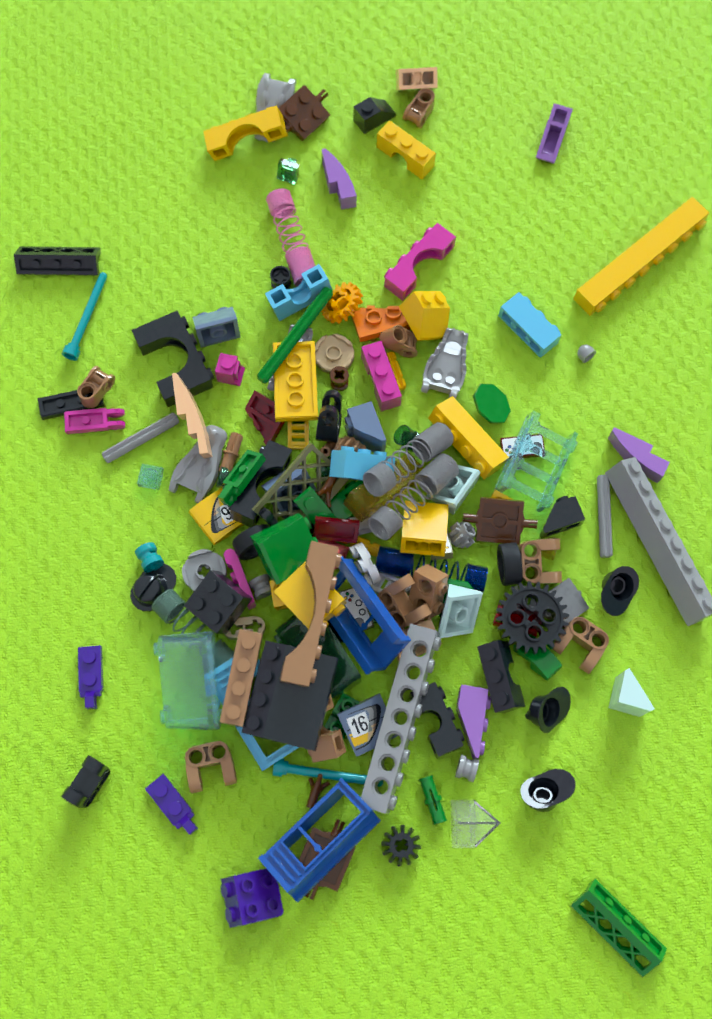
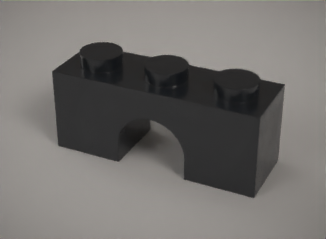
[477,640,526,713]
[409,682,465,759]

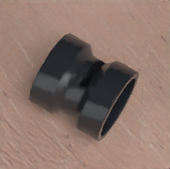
[270,266,291,289]

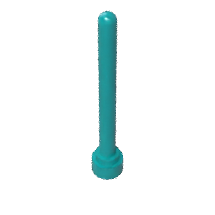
[62,272,107,361]
[272,758,383,787]

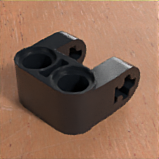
[316,390,342,443]
[61,755,111,808]

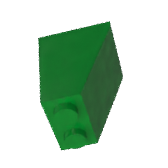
[250,513,318,585]

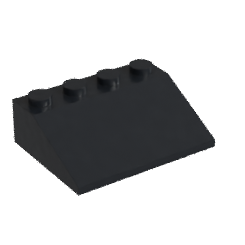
[242,640,339,751]

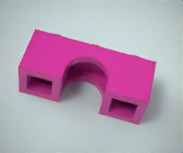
[361,341,402,412]

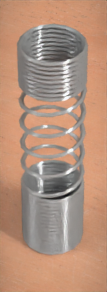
[363,422,454,497]
[368,453,459,540]

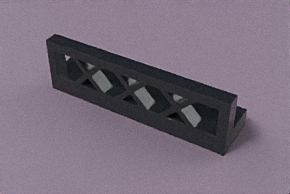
[14,246,101,275]

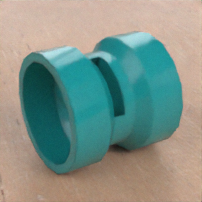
[135,542,164,573]

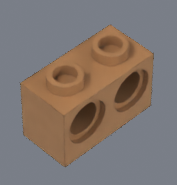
[409,564,449,620]

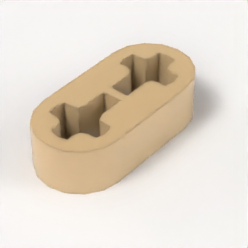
[225,616,266,640]

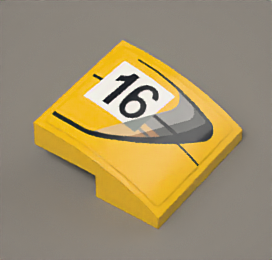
[188,487,244,545]

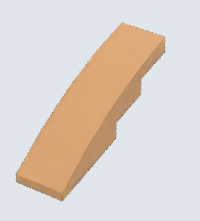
[172,373,213,458]

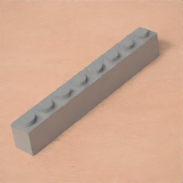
[605,457,712,626]

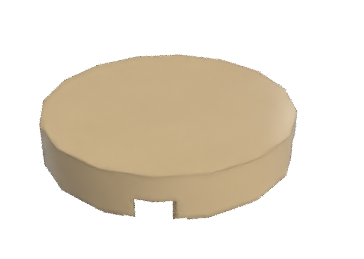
[315,334,354,374]

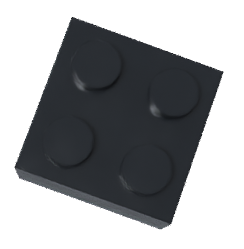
[184,570,253,634]

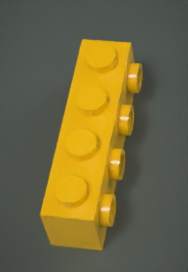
[428,396,509,480]

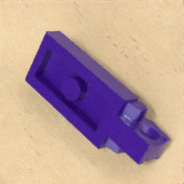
[78,645,103,709]
[145,774,198,835]

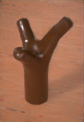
[316,477,337,508]
[306,774,330,808]

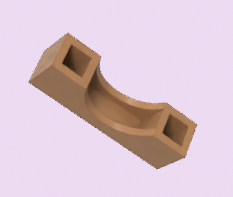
[220,629,263,728]

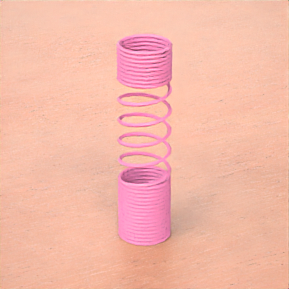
[266,188,315,286]

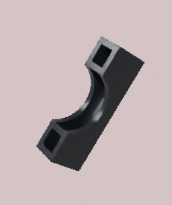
[228,440,292,527]

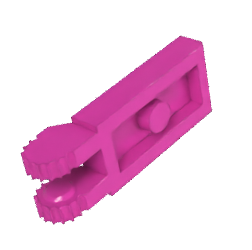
[64,408,125,434]
[223,548,257,610]

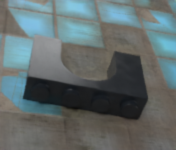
[132,310,215,408]

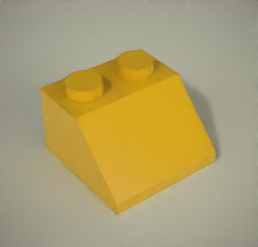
[399,291,450,341]

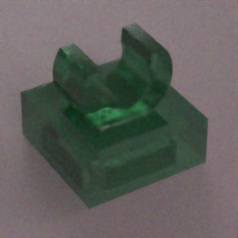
[277,158,300,185]

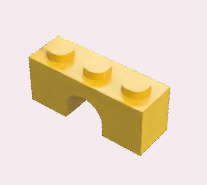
[377,120,436,179]

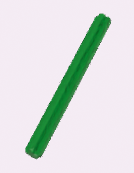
[257,287,333,384]

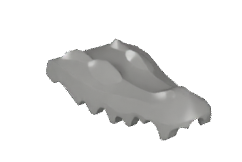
[254,73,297,142]
[421,328,468,399]
[168,425,228,503]

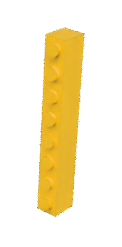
[573,197,709,316]

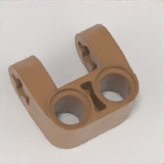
[518,538,562,584]
[377,573,432,629]
[553,617,609,674]
[185,741,237,794]

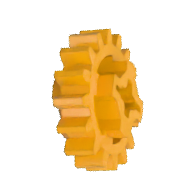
[321,282,363,324]

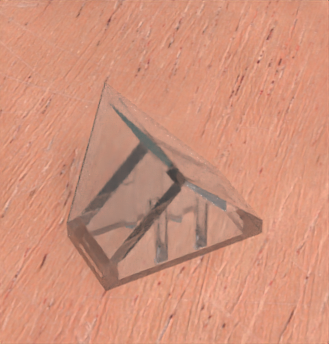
[451,800,500,848]

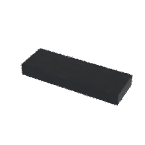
[38,390,105,420]

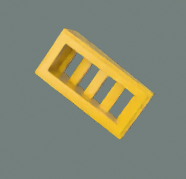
[288,421,309,450]

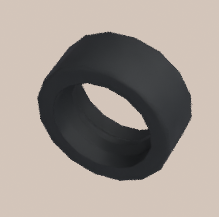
[232,524,270,560]
[497,542,523,586]

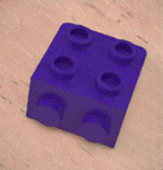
[221,868,283,928]

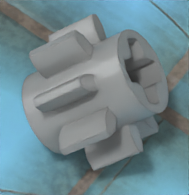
[449,522,476,548]

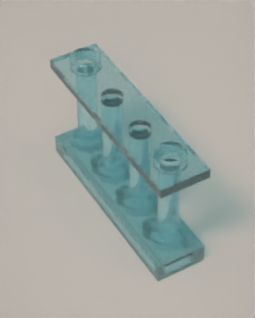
[495,410,578,512]

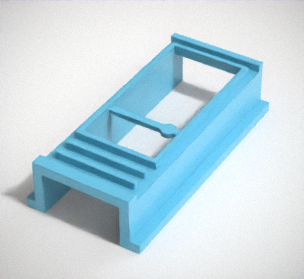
[206,658,299,771]

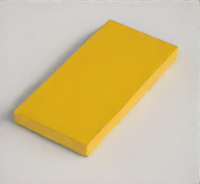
[273,341,318,422]

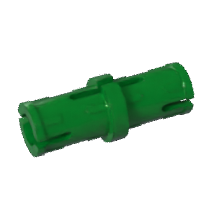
[419,775,447,825]

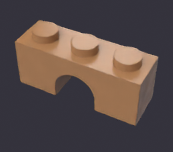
[307,693,346,763]

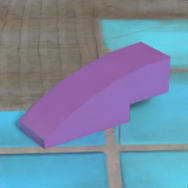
[536,103,573,164]
[322,148,357,209]
[608,427,670,483]

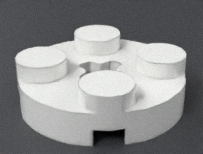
[349,542,381,586]

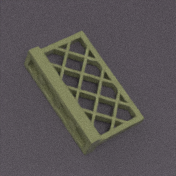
[252,443,349,523]

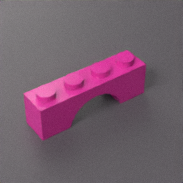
[384,223,456,301]

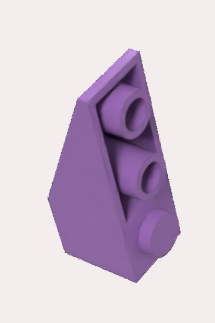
[456,685,491,759]

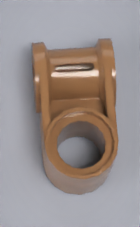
[403,88,434,128]
[380,325,418,358]
[77,366,115,408]

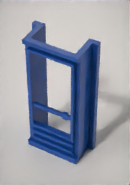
[329,556,411,675]
[258,778,381,903]

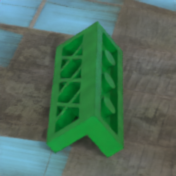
[571,878,667,977]

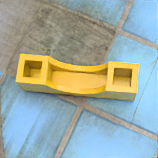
[203,105,287,161]

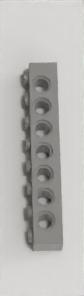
[361,624,441,814]

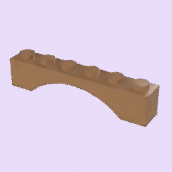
[279,541,342,687]

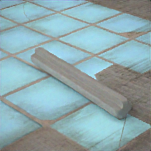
[102,413,179,463]
[597,475,613,558]

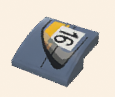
[338,693,398,757]

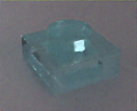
[137,464,164,490]

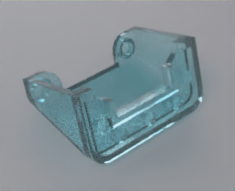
[154,631,222,730]

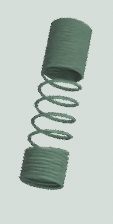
[152,589,234,670]

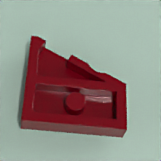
[245,390,285,445]

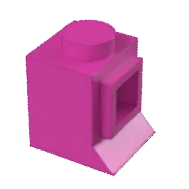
[215,353,245,386]

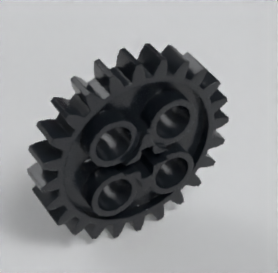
[495,581,569,655]

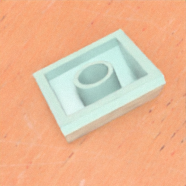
[426,465,480,515]
[438,584,483,638]
[609,668,655,717]

